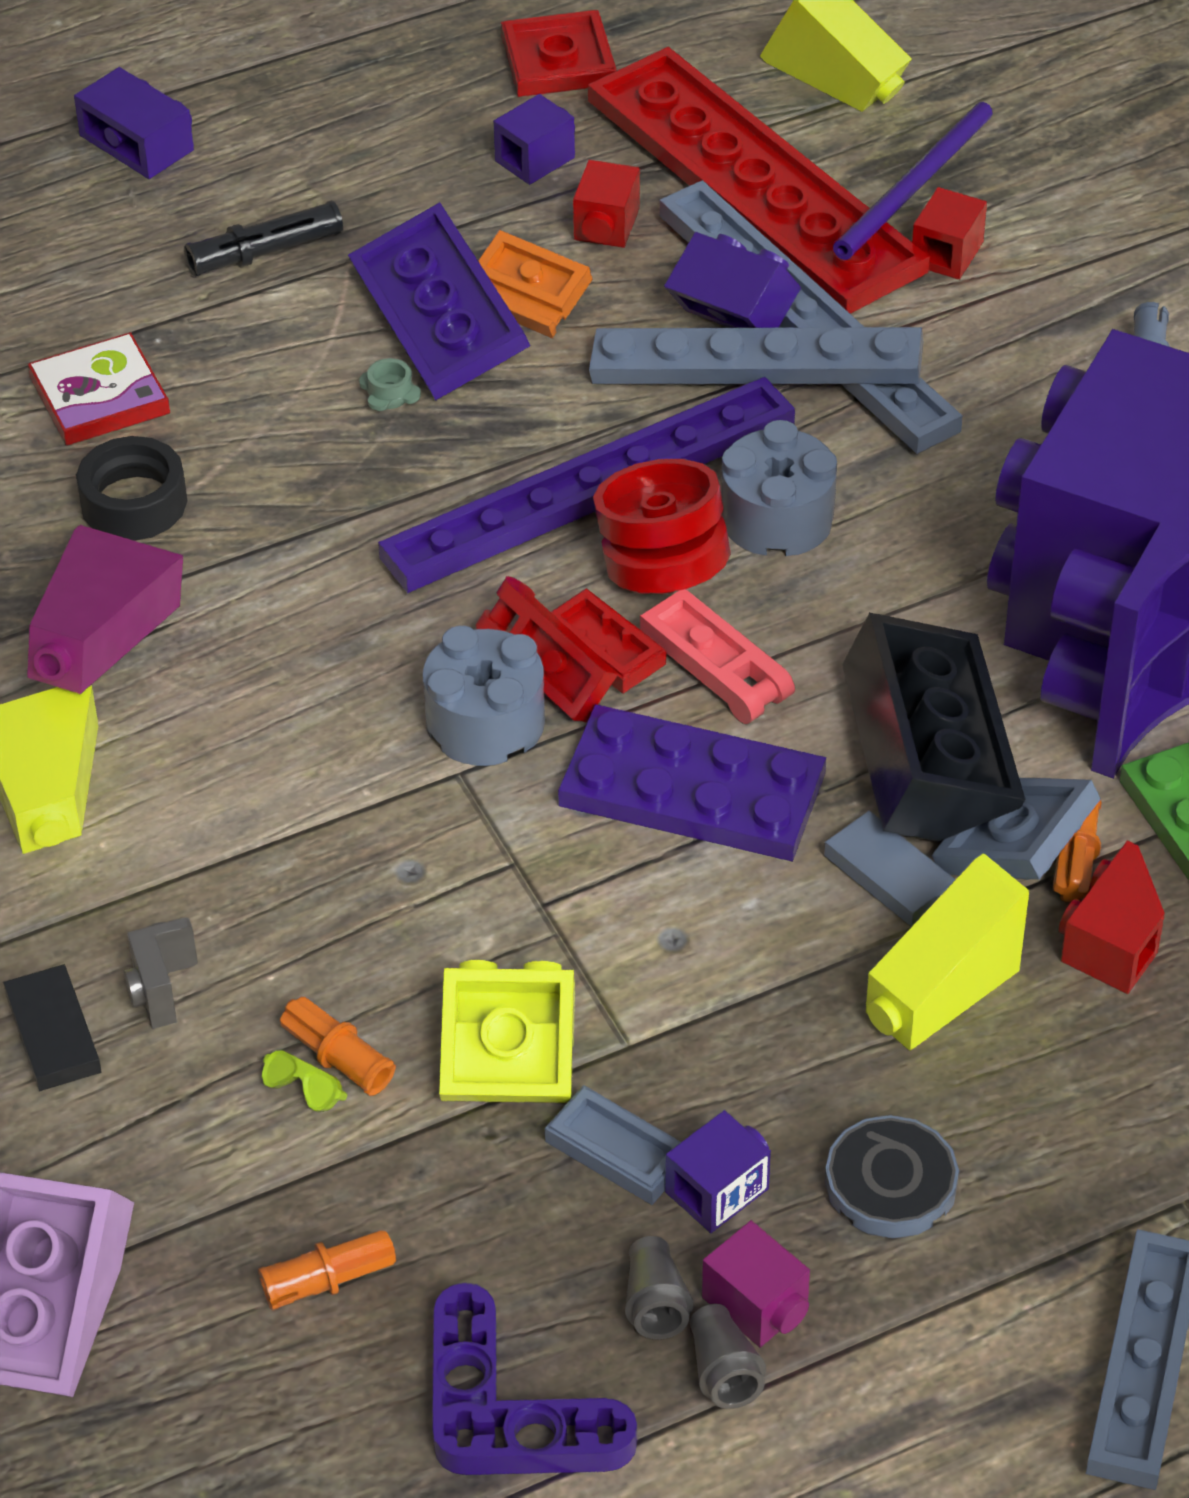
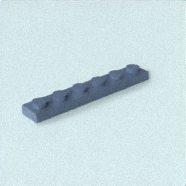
[589,327,924,384]

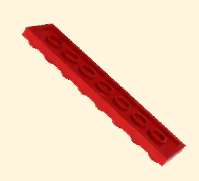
[588,46,930,314]

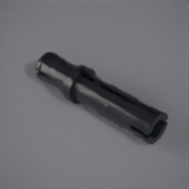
[184,200,343,277]

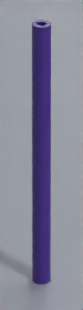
[833,102,993,260]

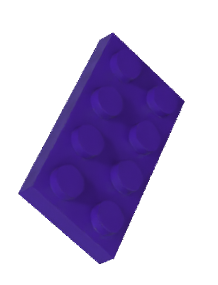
[348,202,531,400]
[558,704,827,862]

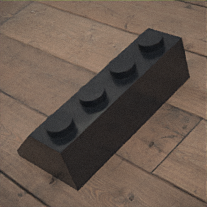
[842,612,1026,841]

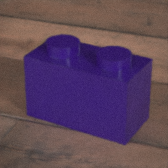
[74,67,194,179]
[664,231,801,328]

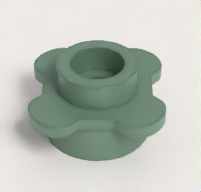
[359,358,421,411]

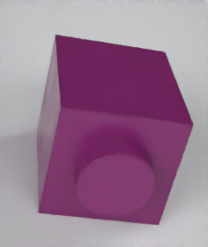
[702,1220,810,1348]

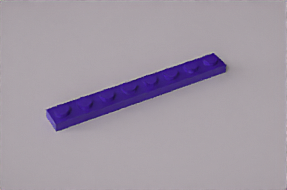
[378,377,795,593]

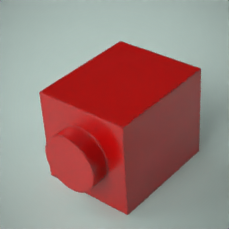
[573,160,640,248]
[912,187,987,280]

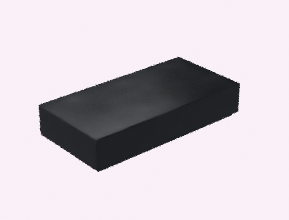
[3,964,102,1092]

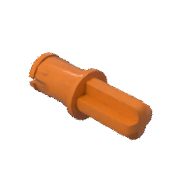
[1053,799,1102,903]
[280,997,396,1096]
[258,1230,396,1311]

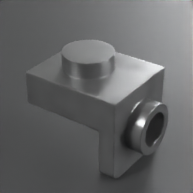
[124,917,198,1029]

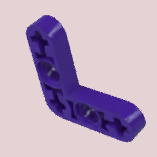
[433,1283,637,1475]

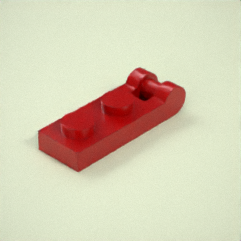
[475,576,618,722]

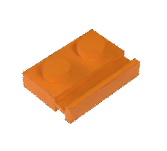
[478,230,593,339]

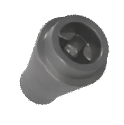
[625,1236,693,1340]
[690,1304,766,1409]

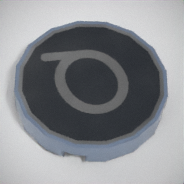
[825,1115,959,1238]

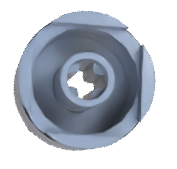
[721,420,837,556]
[423,626,545,766]

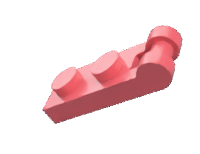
[640,589,795,724]

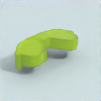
[262,1050,347,1112]

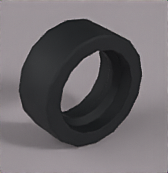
[76,436,188,541]

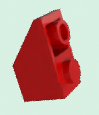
[1059,840,1165,994]

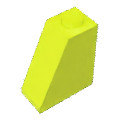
[760,0,912,112]
[0,685,99,854]
[866,853,1029,1051]

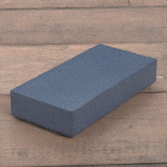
[824,810,956,927]
[545,1085,681,1205]

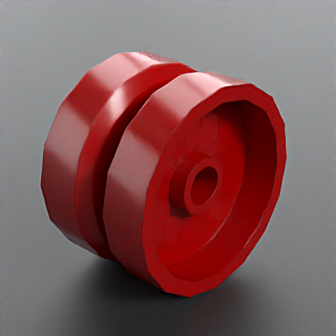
[593,459,731,593]

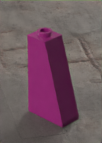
[27,525,183,694]

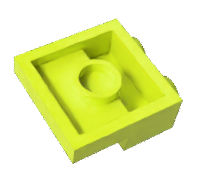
[439,960,575,1103]

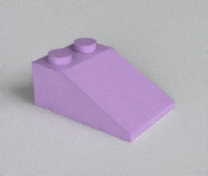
[0,1173,134,1397]

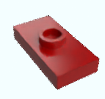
[551,588,666,694]

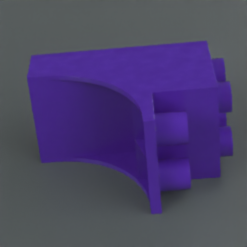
[987,329,1189,779]

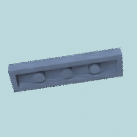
[1086,1229,1189,1490]

